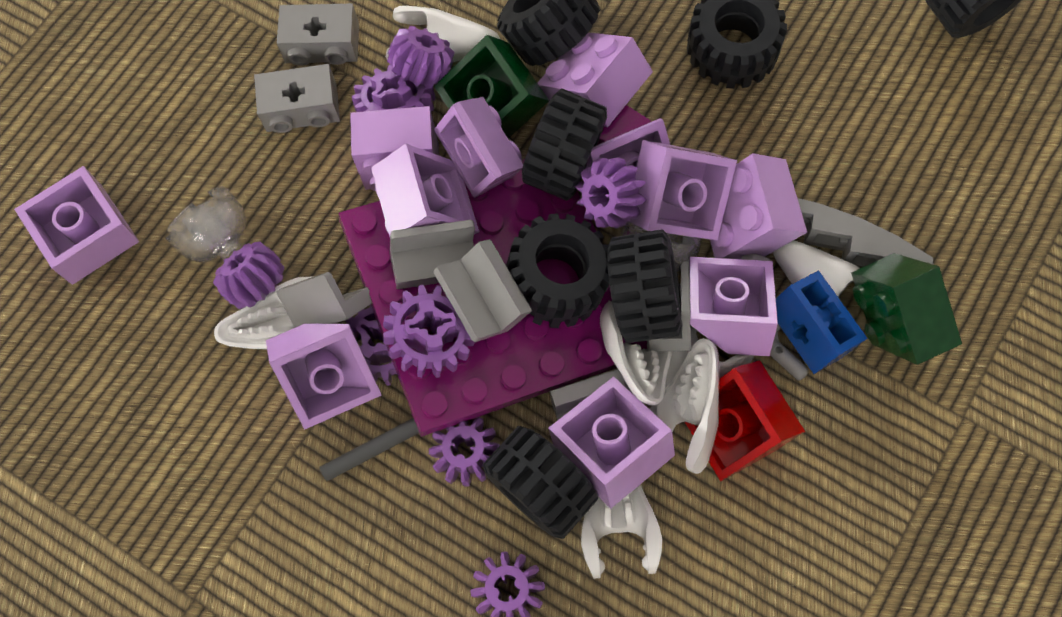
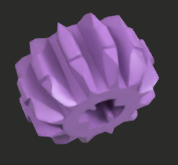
[387,26,455,88]
[574,157,647,228]
[213,241,285,309]
[429,417,500,487]
[470,551,545,617]

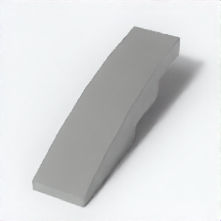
[797,198,933,268]

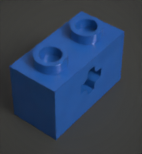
[776,270,868,374]

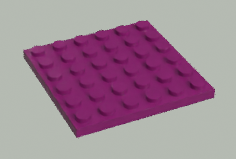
[338,159,647,437]

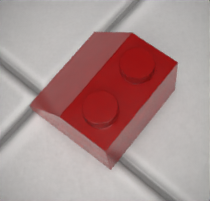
[685,360,805,482]

